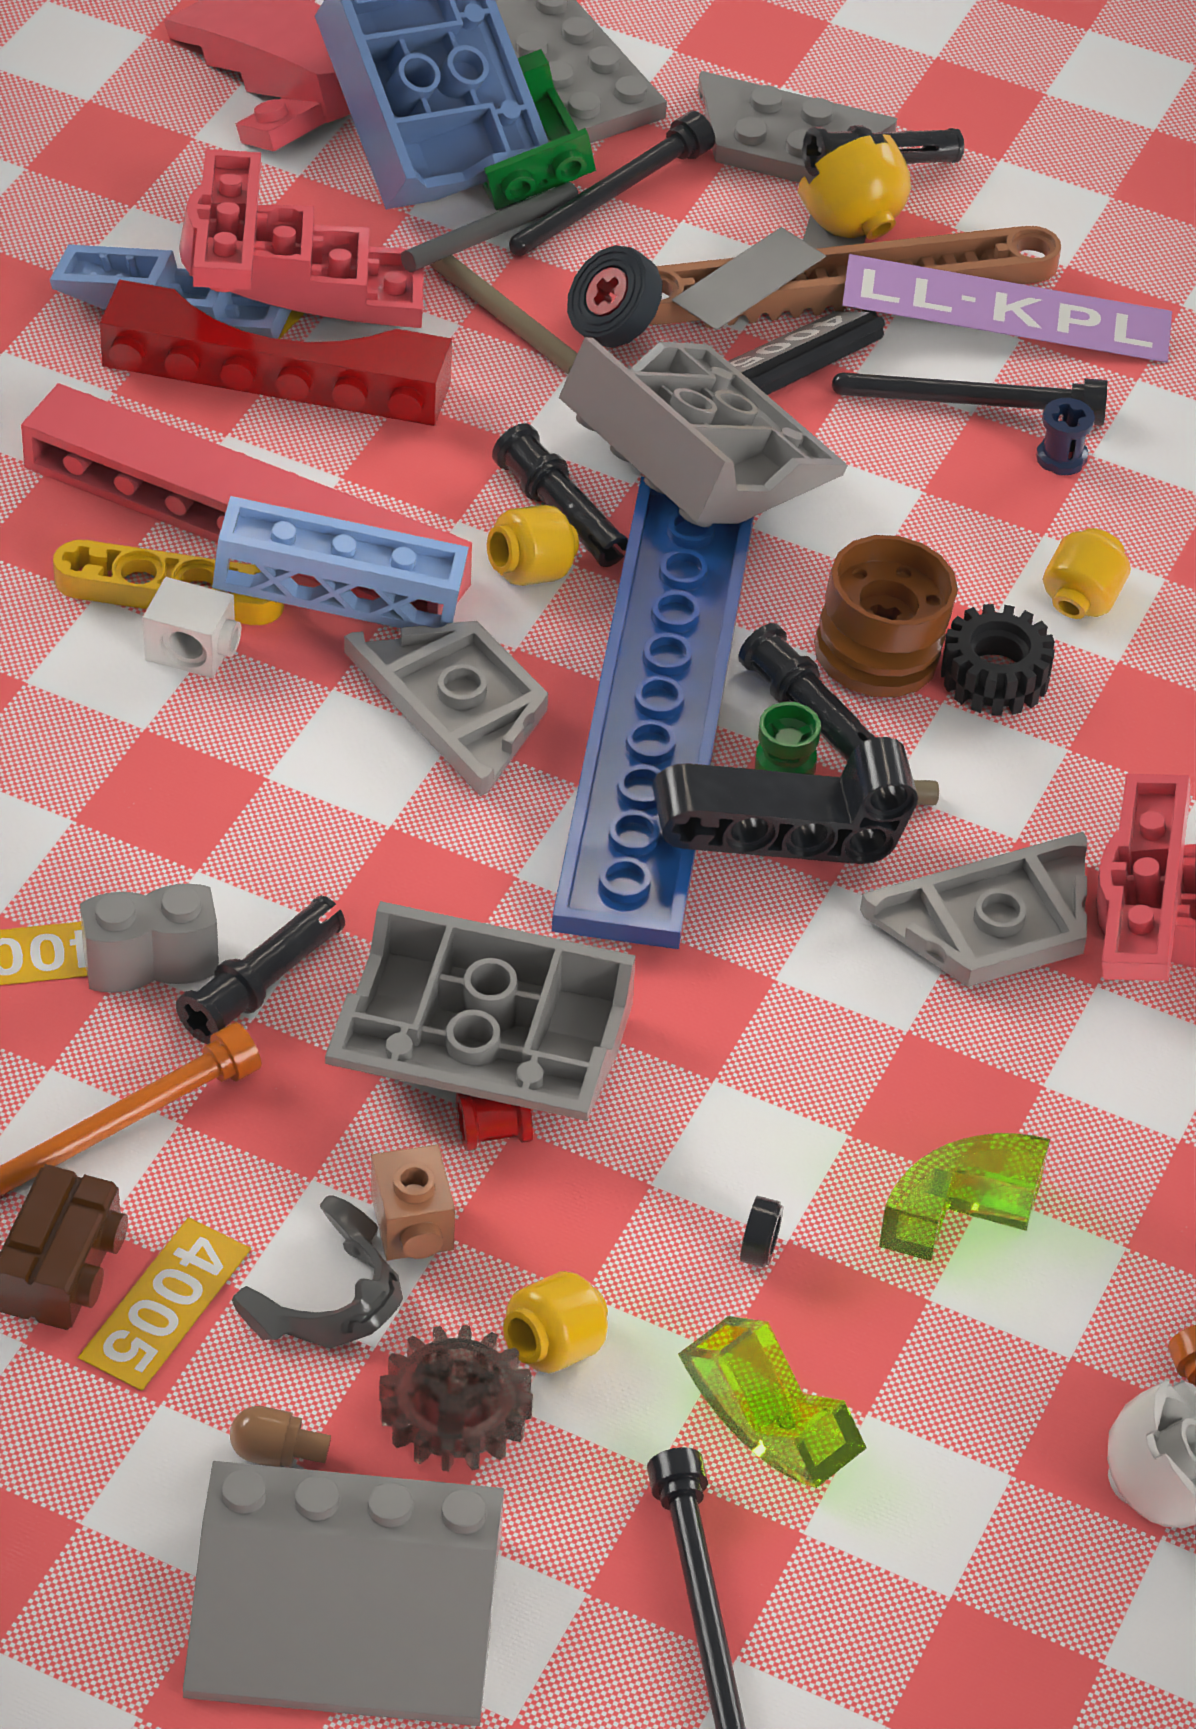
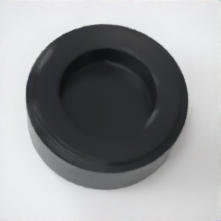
[740,1195,784,1268]

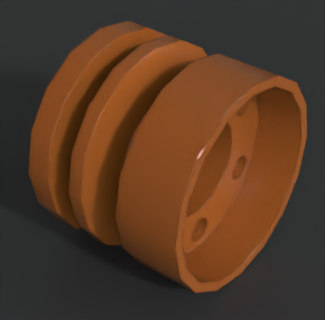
[814,535,958,698]

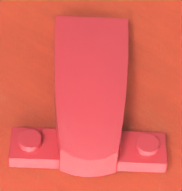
[163,0,350,151]
[179,149,424,328]
[1096,774,1196,981]

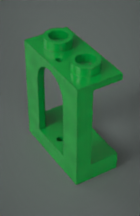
[482,49,596,210]

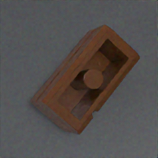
[0,1164,128,1330]

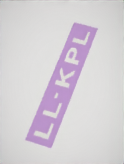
[842,254,1172,363]

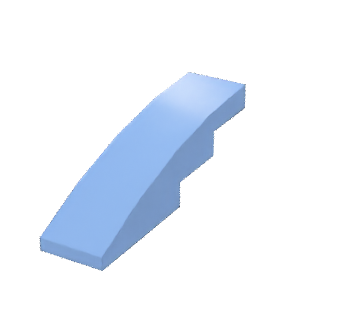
[50,244,291,339]

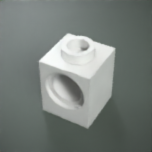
[142,577,242,678]

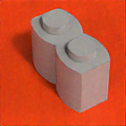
[80,883,219,993]

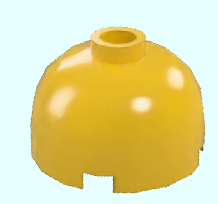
[798,134,911,239]

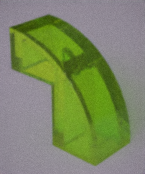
[879,1133,1050,1261]
[678,1316,867,1488]

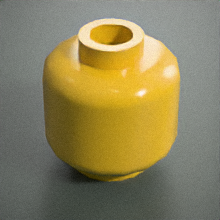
[486,505,579,586]
[1042,528,1131,619]
[503,1271,608,1374]

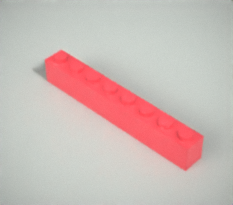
[21,383,472,615]

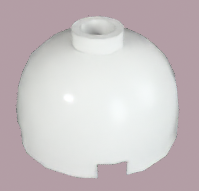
[1107,1380,1196,1528]

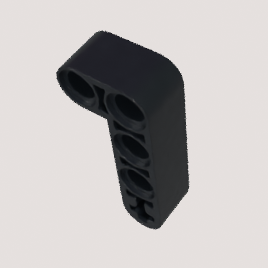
[652,737,918,864]

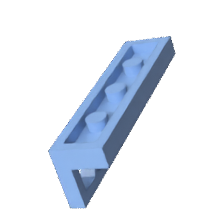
[212,496,469,628]

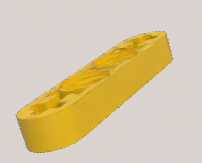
[53,540,284,625]

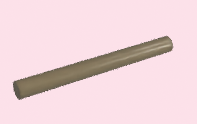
[429,255,578,374]

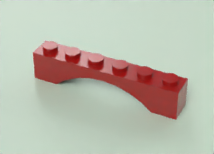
[100,279,452,426]

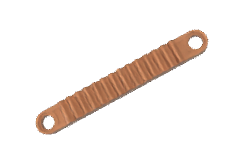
[650,226,1061,328]

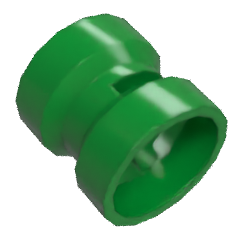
[755,702,821,775]

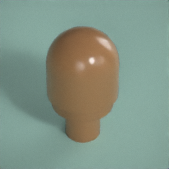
[230,1406,331,1467]

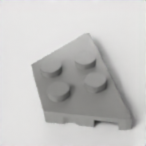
[698,71,898,184]
[344,621,548,796]
[860,832,1087,987]

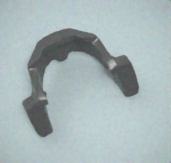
[232,1195,403,1348]

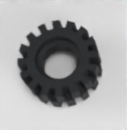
[941,604,1055,716]

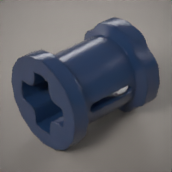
[1036,398,1095,475]

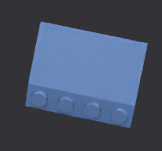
[315,0,549,210]

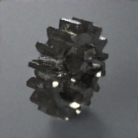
[379,1325,533,1472]

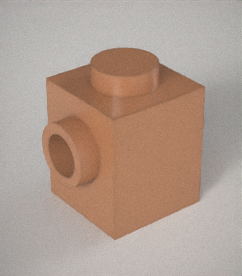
[371,1144,455,1261]

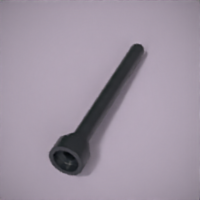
[509,110,715,256]
[832,372,1108,426]
[647,1447,746,1729]

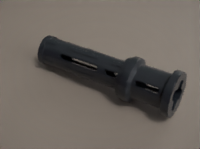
[802,125,964,176]
[492,423,628,567]
[738,623,876,762]
[176,895,345,1044]

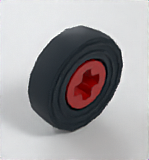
[567,245,662,348]

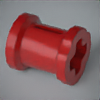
[455,1093,533,1151]

